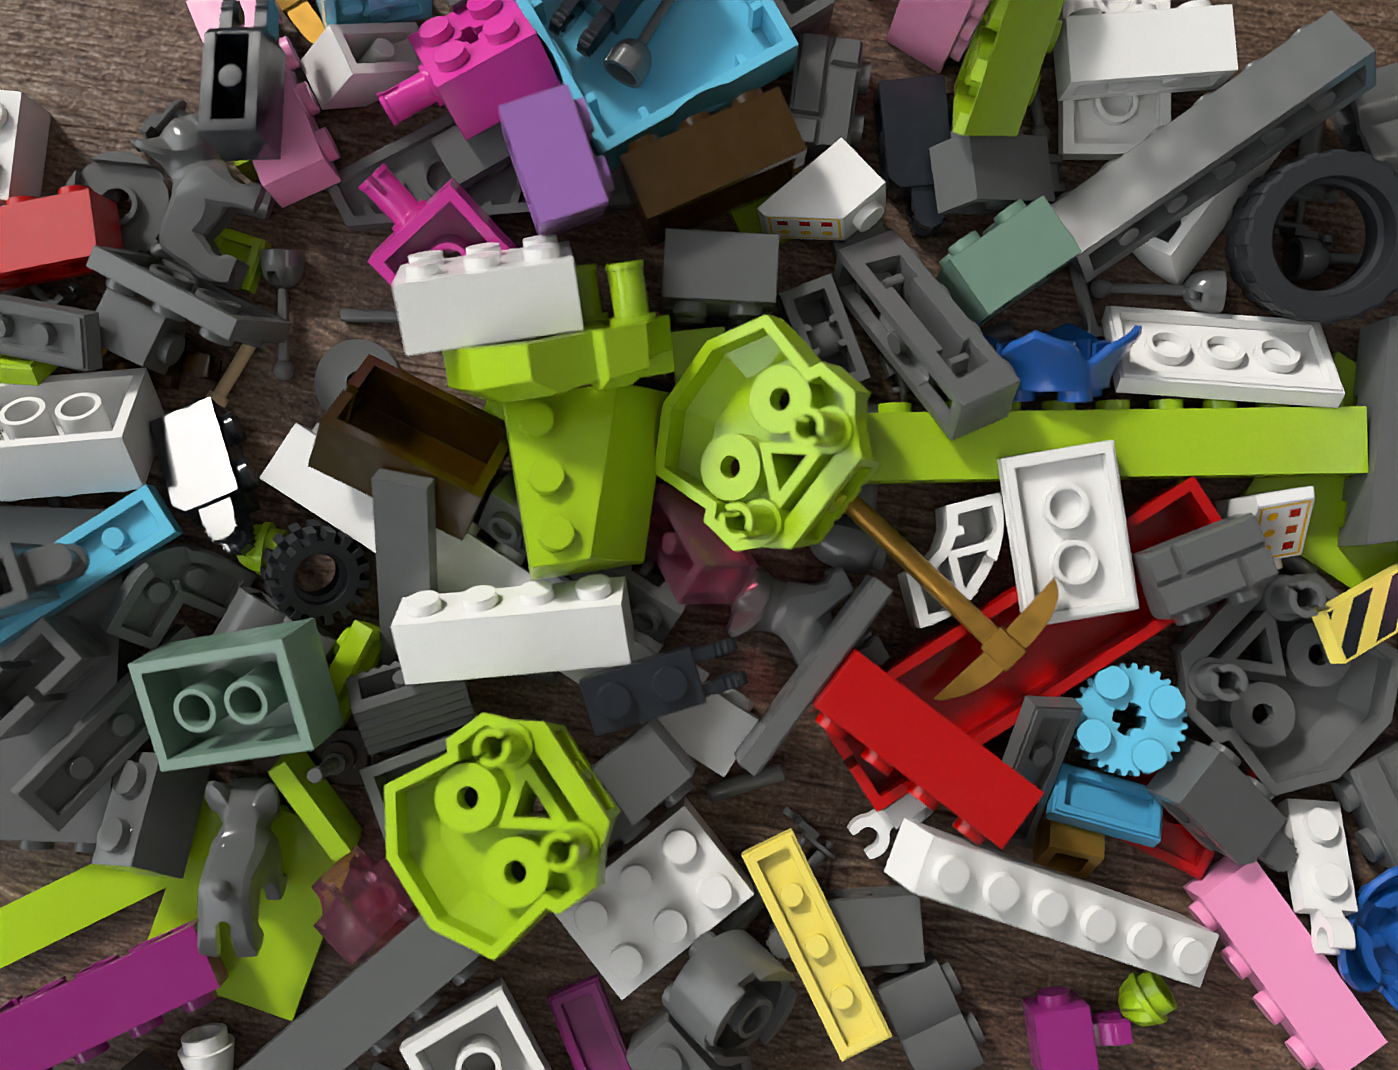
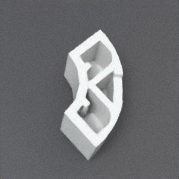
[897,492,1004,628]

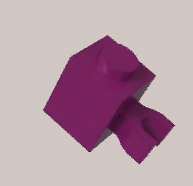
[1022,986,1133,1070]

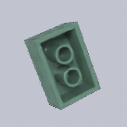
[128,618,344,772]

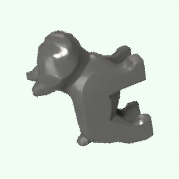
[134,113,276,289]
[724,565,890,668]
[197,775,287,958]

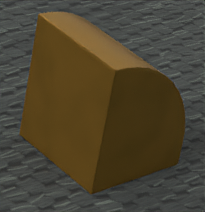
[1033,803,1105,879]

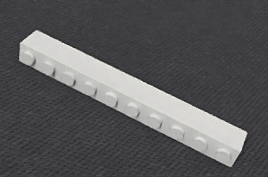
[260,422,759,777]

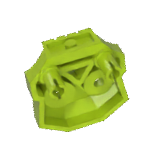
[442,260,675,403]
[655,314,881,551]
[384,713,621,960]

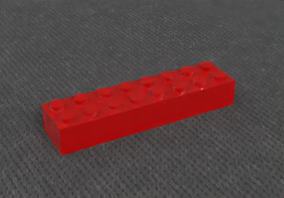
[811,476,1222,813]

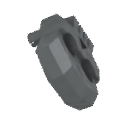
[1167,573,1398,796]

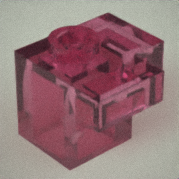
[311,845,415,966]

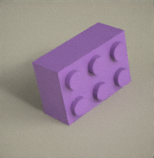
[498,83,614,236]

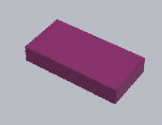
[546,973,632,1070]

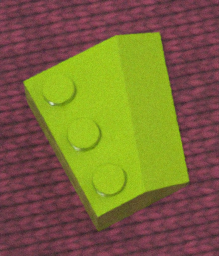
[953,0,1064,136]
[503,385,669,581]

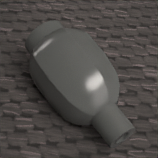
[810,516,887,574]

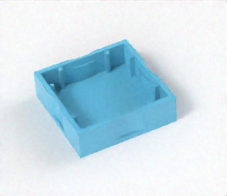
[513,0,799,171]

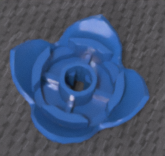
[983,322,1142,402]
[1337,866,1398,1010]

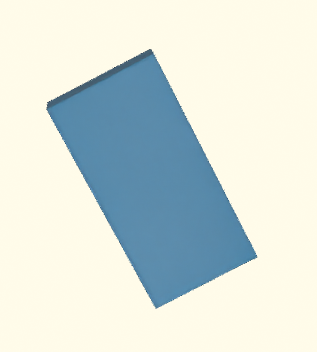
[1045,763,1163,848]

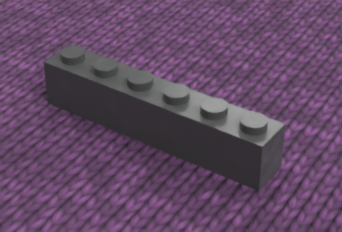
[1051,10,1376,283]

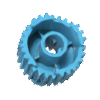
[1072,663,1188,776]

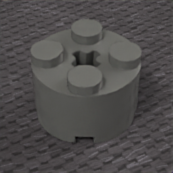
[662,929,797,1066]

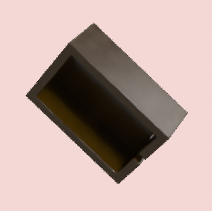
[619,87,807,247]
[307,354,510,541]

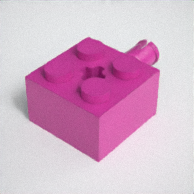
[376,0,561,141]
[358,163,518,286]

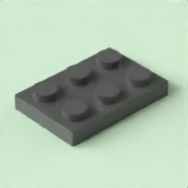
[86,245,292,348]

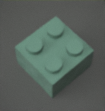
[935,195,1082,327]

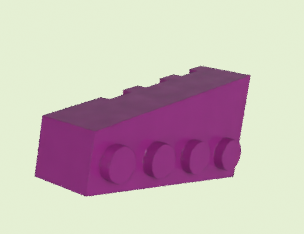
[0,918,229,1070]

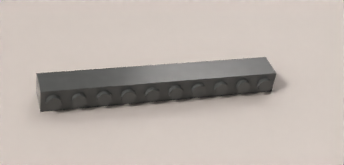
[238,718,697,1070]

